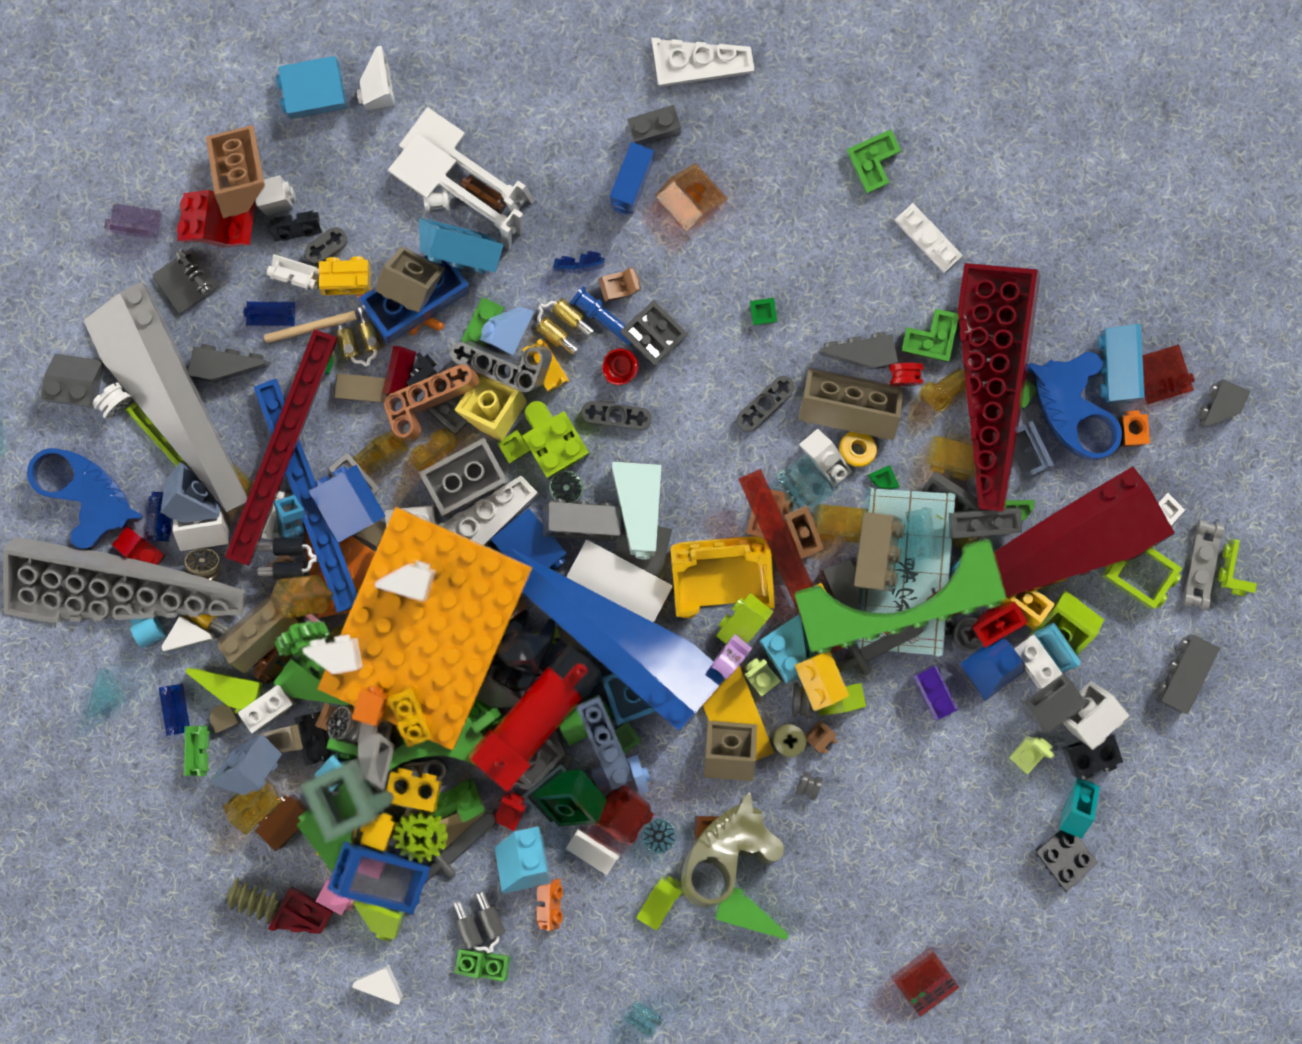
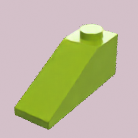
[186,668,263,713]

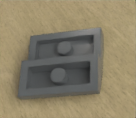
[620,300,688,366]

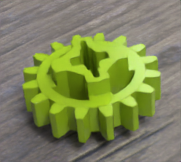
[393,809,448,863]

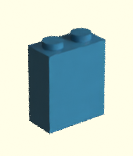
[276,56,348,119]

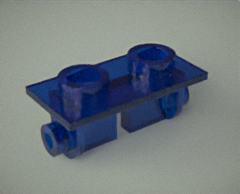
[243,301,295,326]
[145,492,172,542]
[159,683,190,736]

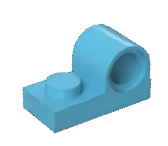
[130,616,167,648]

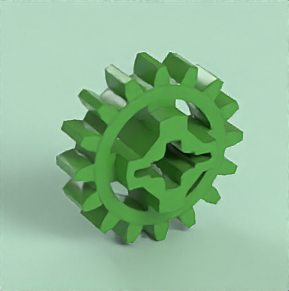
[275,621,330,656]

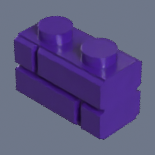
[911,665,958,721]

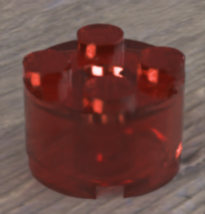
[596,785,654,845]

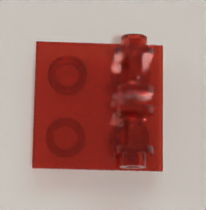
[1142,344,1195,405]

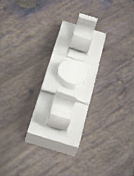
[894,203,963,273]

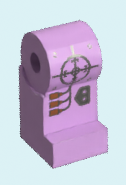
[711,634,752,679]

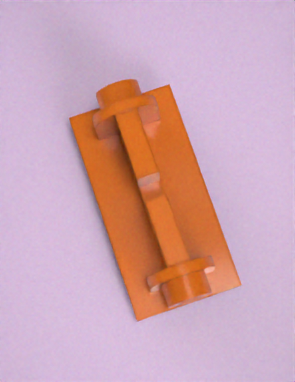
[536,879,563,931]

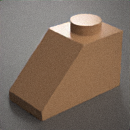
[784,505,824,559]

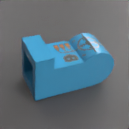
[274,495,305,537]

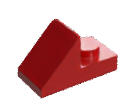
[112,526,166,565]

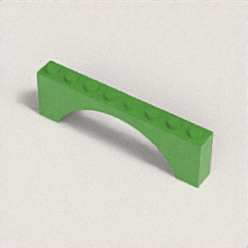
[795,538,1006,654]
[297,717,483,872]

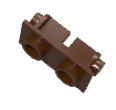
[459,174,507,214]
[252,646,293,684]

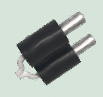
[257,537,317,580]

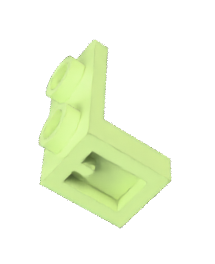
[743,658,781,697]
[1008,736,1054,775]

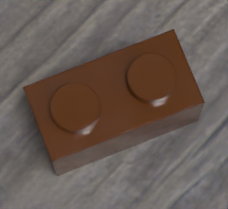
[255,794,309,852]

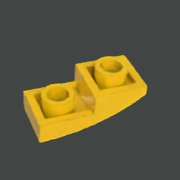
[388,688,431,747]

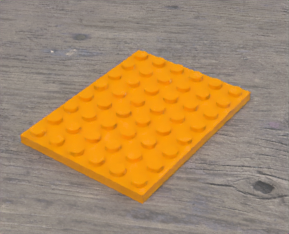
[317,507,533,750]

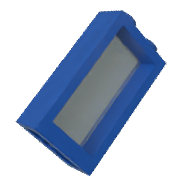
[327,841,430,914]

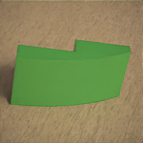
[455,948,511,982]

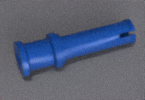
[570,286,631,346]

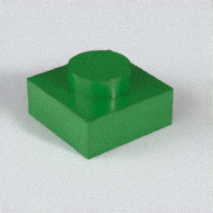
[750,298,777,326]

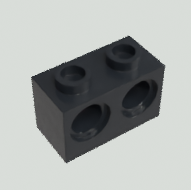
[1062,733,1123,780]

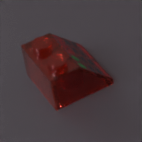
[890,947,960,1017]

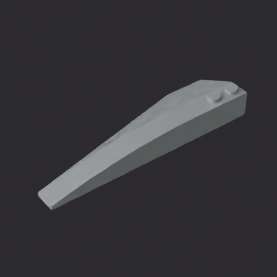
[83,282,248,513]

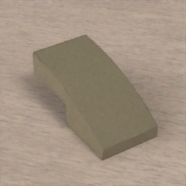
[334,374,387,403]

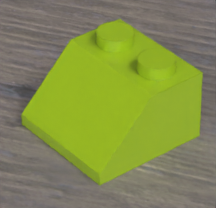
[1030,590,1104,655]

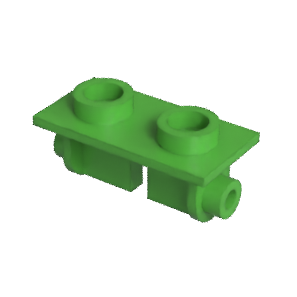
[184,726,210,776]

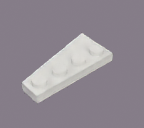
[651,37,754,87]
[438,476,539,546]

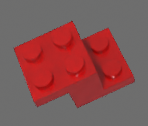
[177,190,256,248]

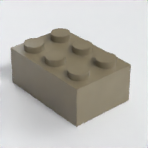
[854,512,905,592]

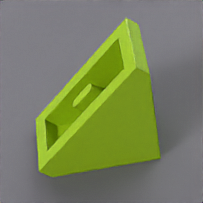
[817,683,866,716]

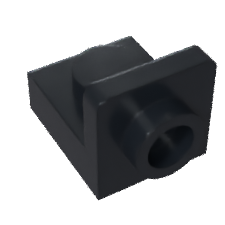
[407,352,437,386]

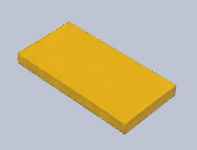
[703,665,774,760]

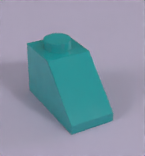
[1059,778,1100,839]

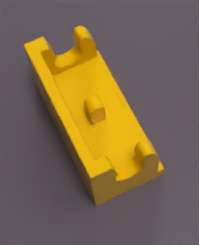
[522,339,569,393]

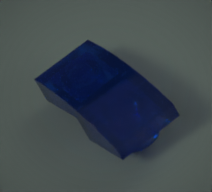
[553,251,605,273]

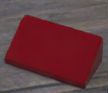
[382,346,416,395]

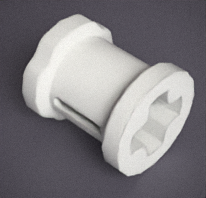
[423,188,450,213]

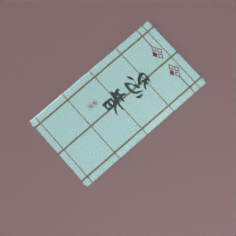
[855,488,956,657]

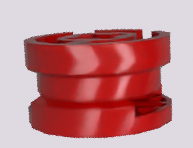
[889,363,924,386]

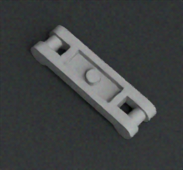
[1182,520,1224,610]

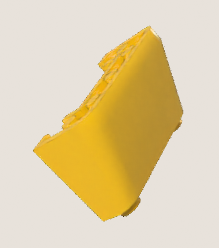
[670,536,775,618]

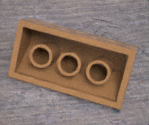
[206,125,265,218]

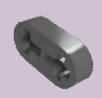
[305,227,348,265]

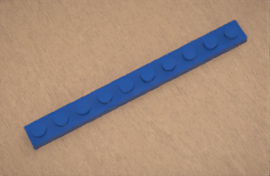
[253,378,358,613]

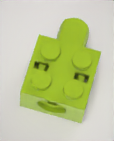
[522,401,590,480]

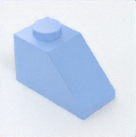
[479,307,534,355]

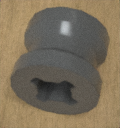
[796,771,823,801]

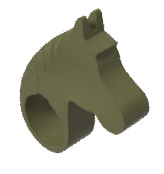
[681,793,784,908]

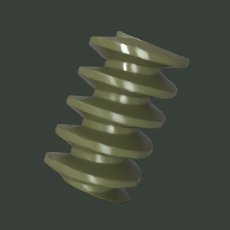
[772,723,806,757]
[225,877,281,924]

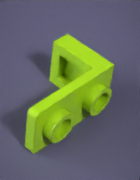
[1218,539,1257,597]
[637,875,683,930]

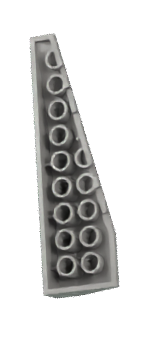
[3,537,245,623]

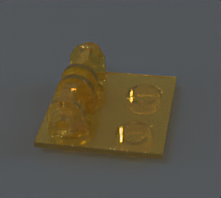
[409,427,458,472]

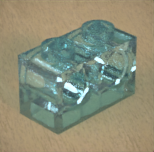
[775,453,834,511]

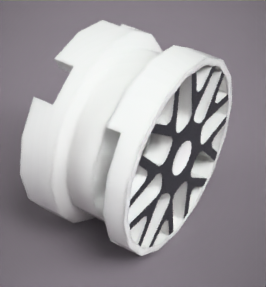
[92,382,132,420]

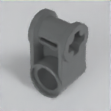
[399,759,449,789]

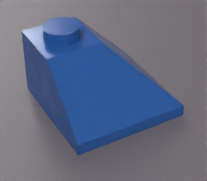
[960,638,1025,701]

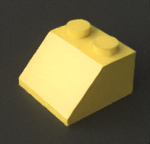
[455,373,527,442]

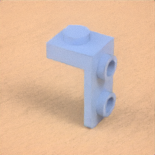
[591,755,651,795]

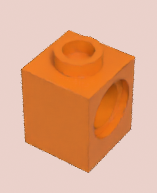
[1118,410,1150,447]
[352,685,389,726]

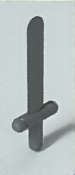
[836,625,923,675]
[427,813,495,881]

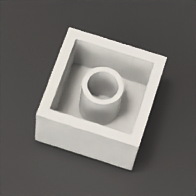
[1062,681,1129,749]

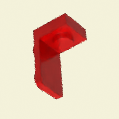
[494,792,528,831]

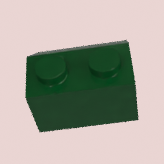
[532,769,607,827]

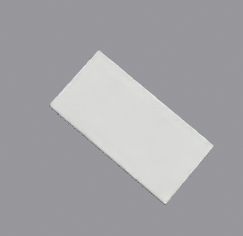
[567,539,673,622]

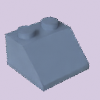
[161,463,221,523]
[209,734,282,795]

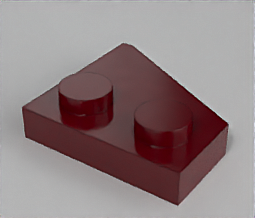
[268,886,334,934]

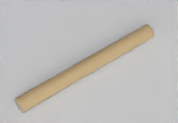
[264,310,359,344]

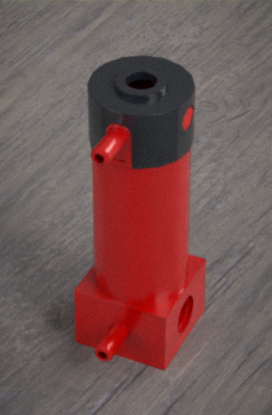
[467,644,604,792]

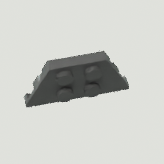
[481,730,566,791]

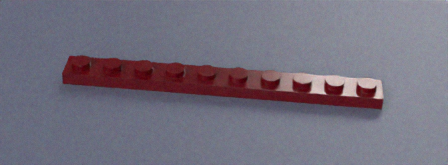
[225,329,338,567]

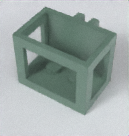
[301,758,394,842]

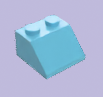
[495,826,551,894]

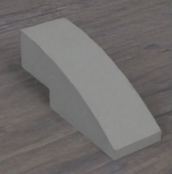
[358,719,395,791]

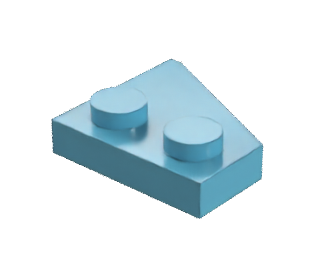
[759,614,806,682]

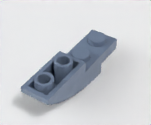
[576,697,634,790]

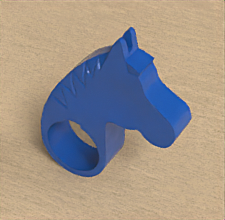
[1028,352,1122,460]
[27,448,143,549]

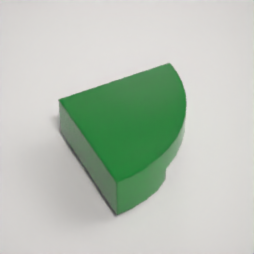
[867,465,900,489]

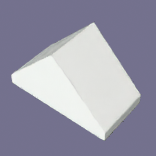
[162,616,216,651]
[352,964,403,1005]

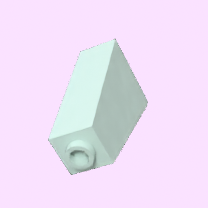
[612,462,661,559]

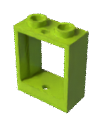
[1101,548,1182,609]

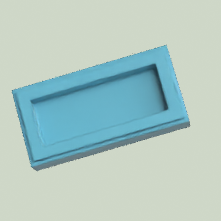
[1033,623,1081,673]

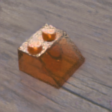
[655,163,727,231]

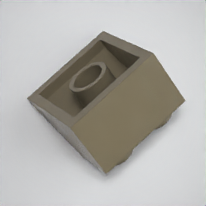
[375,246,445,313]
[704,721,757,781]

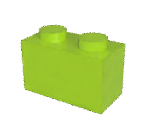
[716,593,773,644]

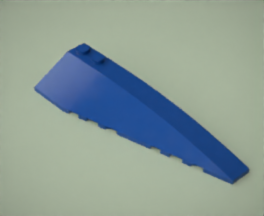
[505,548,725,731]

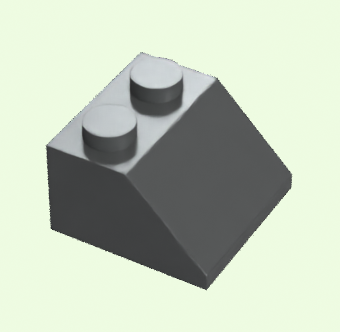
[41,354,103,408]

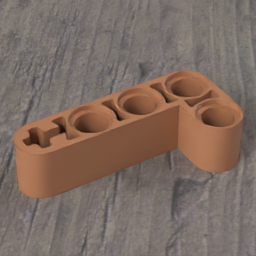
[384,364,479,441]

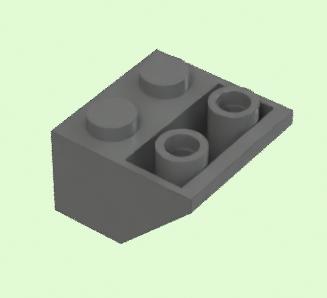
[1023,674,1087,733]

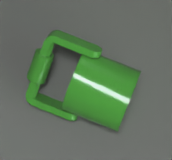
[559,695,613,746]

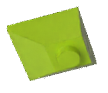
[353,892,406,941]

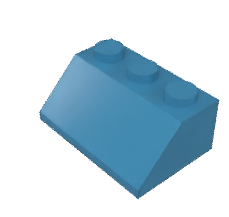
[419,218,504,274]
[1097,324,1144,404]

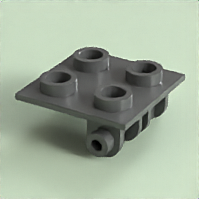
[152,247,220,314]

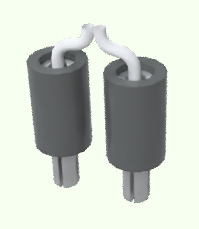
[453,891,506,954]

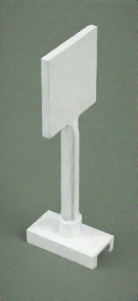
[399,107,535,216]
[388,134,524,249]

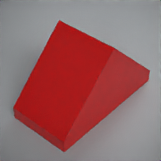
[972,601,1028,648]

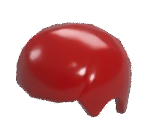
[602,348,639,386]

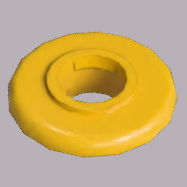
[839,431,877,467]

